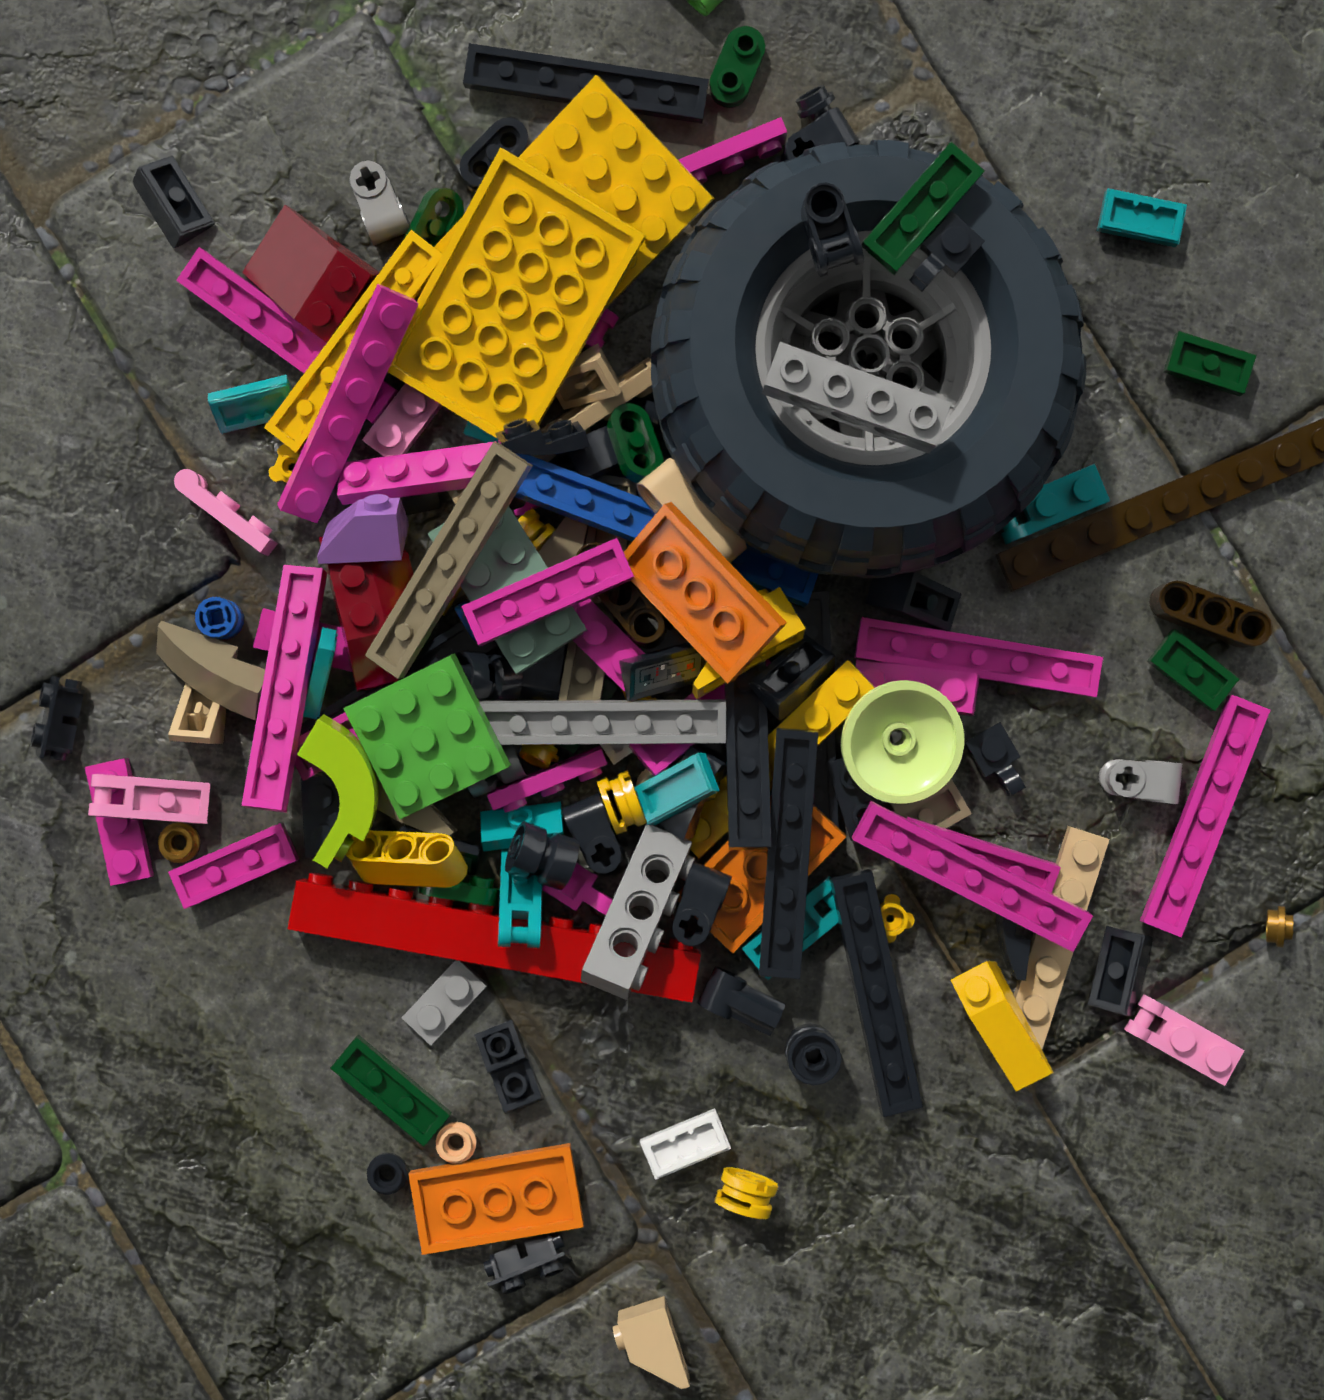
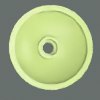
[841,680,964,804]

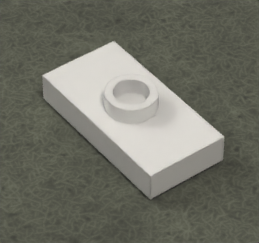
[640,1108,731,1180]

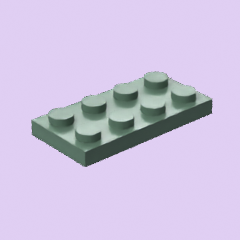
[428,506,588,675]

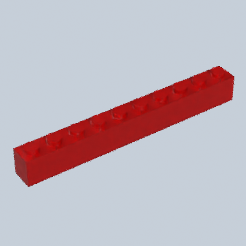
[287,873,701,1003]

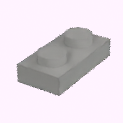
[402,960,488,1046]

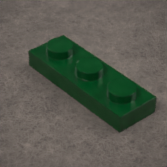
[862,141,985,276]
[330,1034,452,1147]

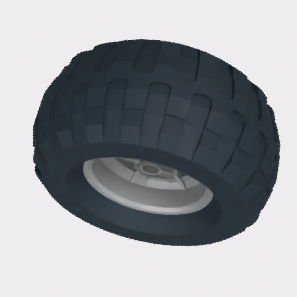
[651,140,1086,578]

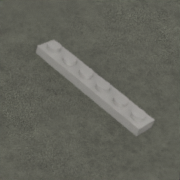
[479,699,726,745]

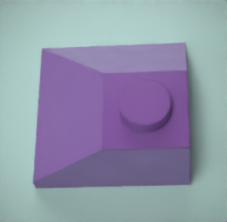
[317,494,409,564]

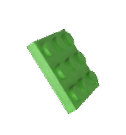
[343,653,511,819]

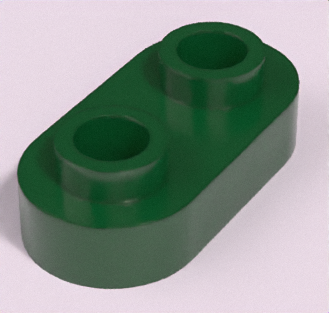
[709,26,765,108]
[404,188,464,247]
[607,403,663,483]
[418,876,500,906]

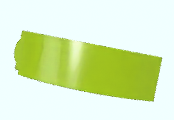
[297,714,379,868]

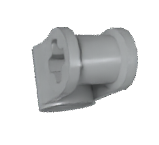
[349,160,410,246]
[1099,759,1183,804]

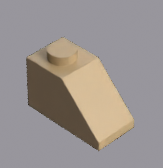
[613,1296,690,1389]

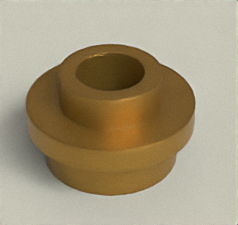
[158,822,200,863]
[1266,906,1293,947]

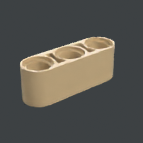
[637,458,747,563]

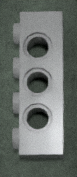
[762,342,952,453]
[581,824,695,1000]

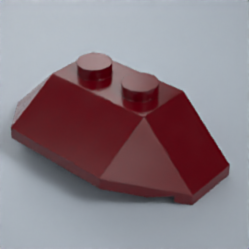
[319,537,414,692]

